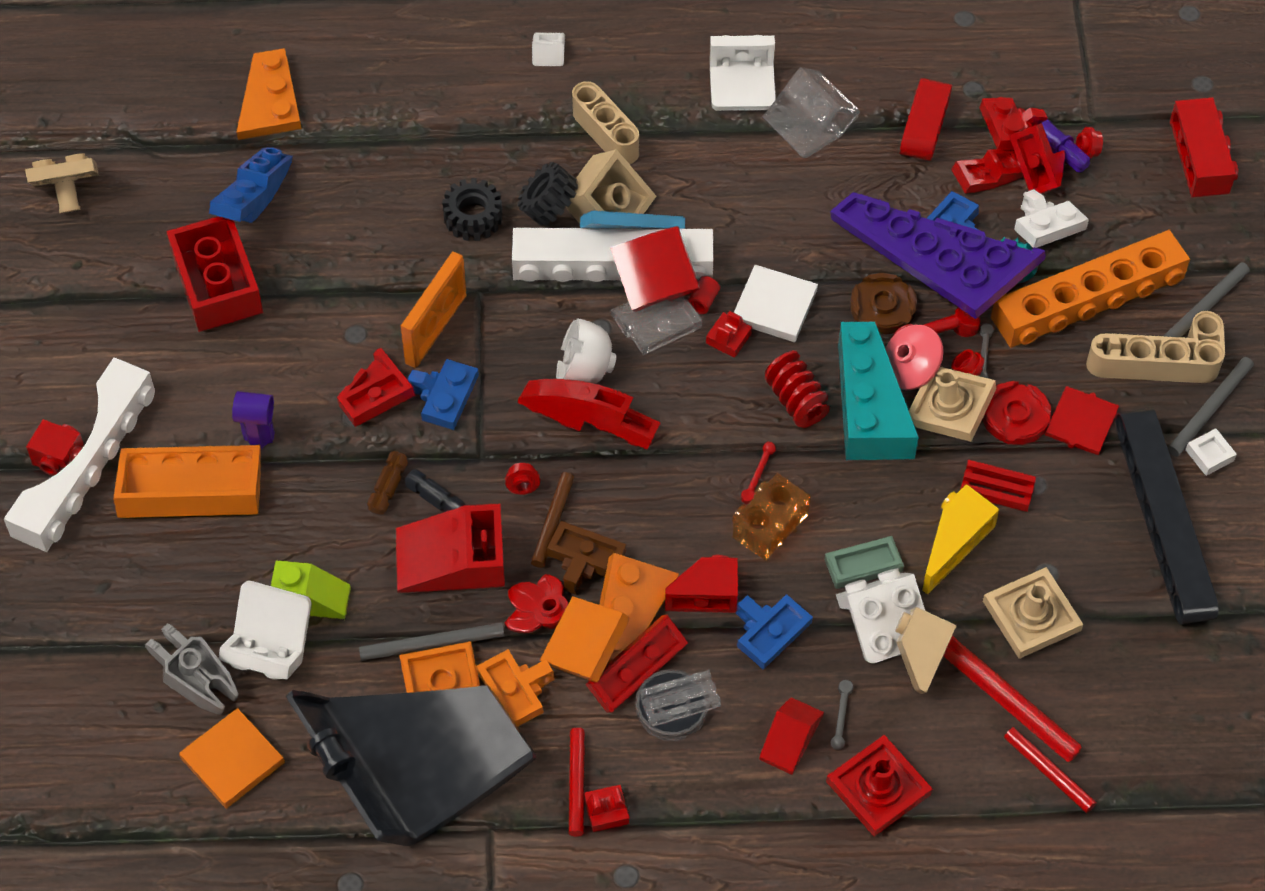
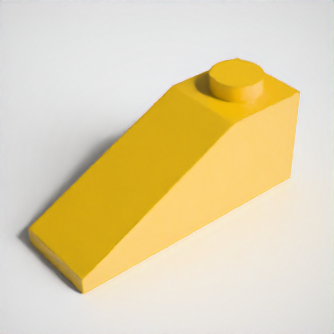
[922,484,999,594]

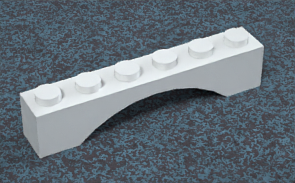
[4,358,155,552]

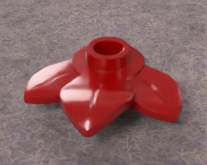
[504,574,569,633]

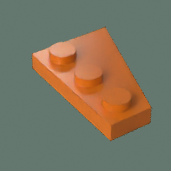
[236,48,301,140]
[599,553,679,663]

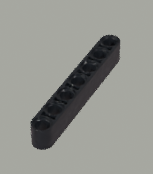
[1116,408,1218,625]

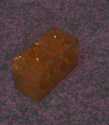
[732,473,811,561]

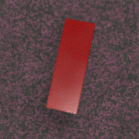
[585,615,688,713]

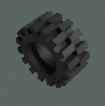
[518,162,578,226]
[442,178,503,241]

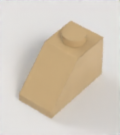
[895,607,956,694]

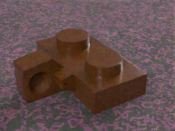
[547,521,627,594]

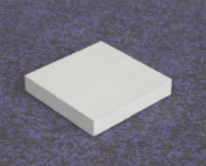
[734,265,818,342]

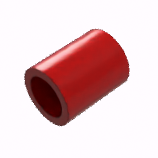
[687,276,720,314]

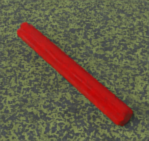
[943,636,1082,762]

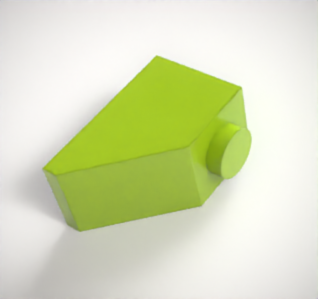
[271,560,351,619]

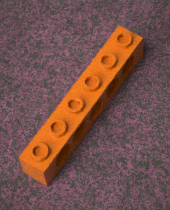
[991,229,1190,348]

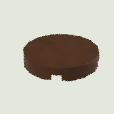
[850,273,917,335]

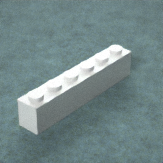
[512,228,713,282]

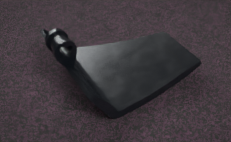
[286,685,536,846]

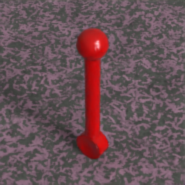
[741,441,776,505]

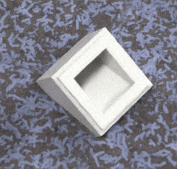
[532,32,565,66]

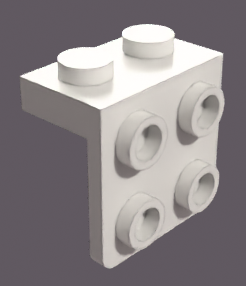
[710,35,776,111]
[836,568,925,663]
[219,581,312,680]

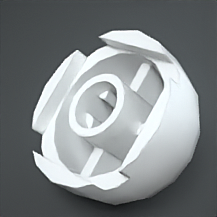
[556,318,616,384]

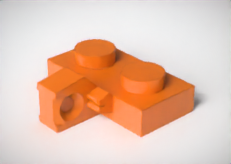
[476,649,555,727]

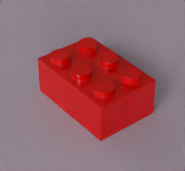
[166,216,264,332]

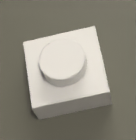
[1186,429,1237,476]

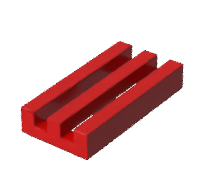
[960,460,1036,512]

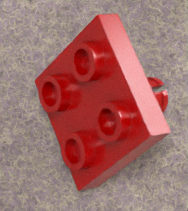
[826,735,933,837]

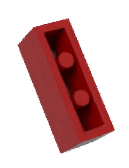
[1170,97,1238,198]

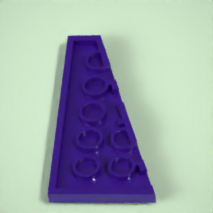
[830,192,1045,319]

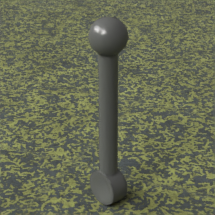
[979,323,994,378]
[831,680,853,750]

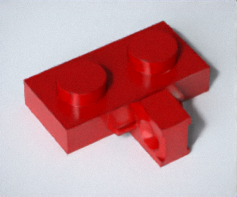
[979,97,1048,150]

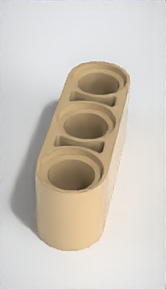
[572,82,639,164]

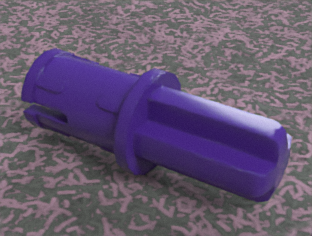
[1042,120,1090,173]

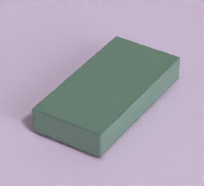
[824,536,904,589]

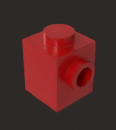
[26,419,84,476]

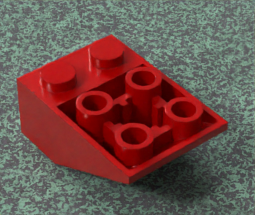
[396,504,505,593]

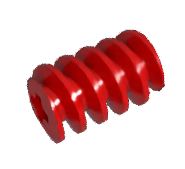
[765,350,831,428]

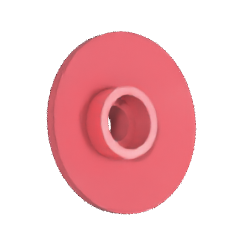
[885,325,943,390]

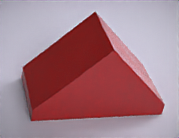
[759,697,824,775]

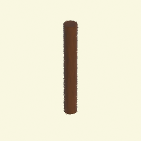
[531,472,574,568]

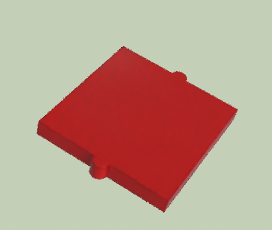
[1045,386,1119,456]

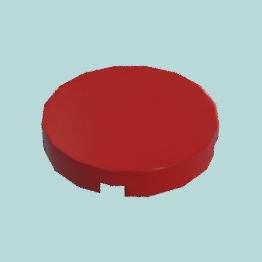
[982,381,1051,445]

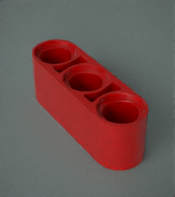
[899,78,953,161]

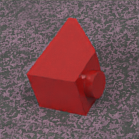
[665,555,738,613]

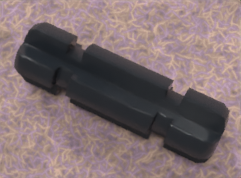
[405,469,466,512]

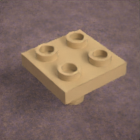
[25,153,99,213]
[909,367,997,442]
[983,567,1083,659]

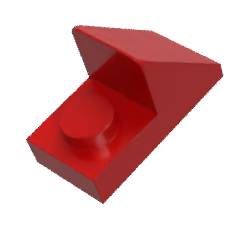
[1009,123,1065,193]

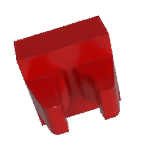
[706,311,752,358]
[584,785,629,832]

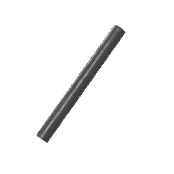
[1163,262,1250,337]
[1168,357,1254,457]
[359,622,504,661]

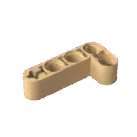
[1086,311,1225,383]

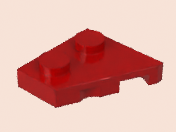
[337,348,415,427]

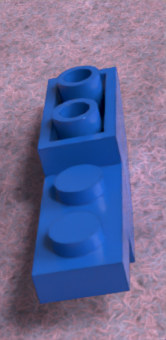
[209,147,293,223]

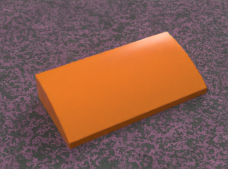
[113,445,261,518]

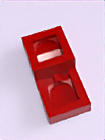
[951,149,1024,194]

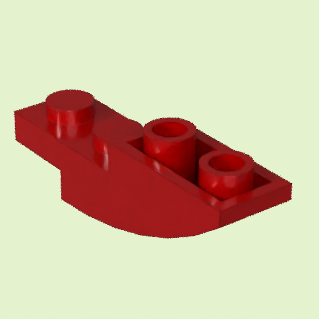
[517,379,661,450]

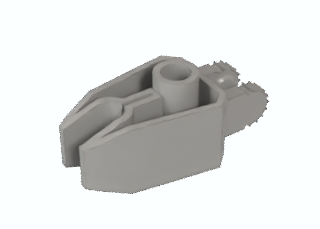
[145,623,238,715]

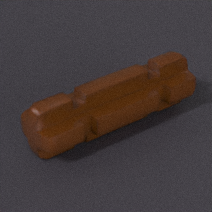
[367,451,408,515]

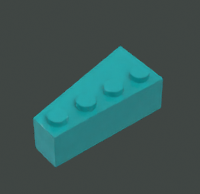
[838,322,919,460]

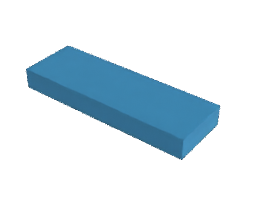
[580,211,685,229]

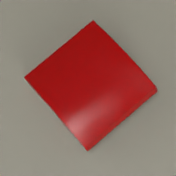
[610,226,700,312]

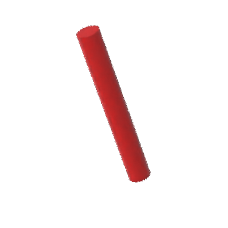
[1004,727,1097,813]
[569,728,585,837]

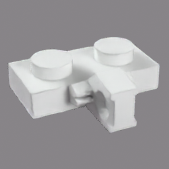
[1014,189,1089,248]

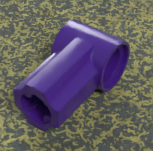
[232,391,275,449]

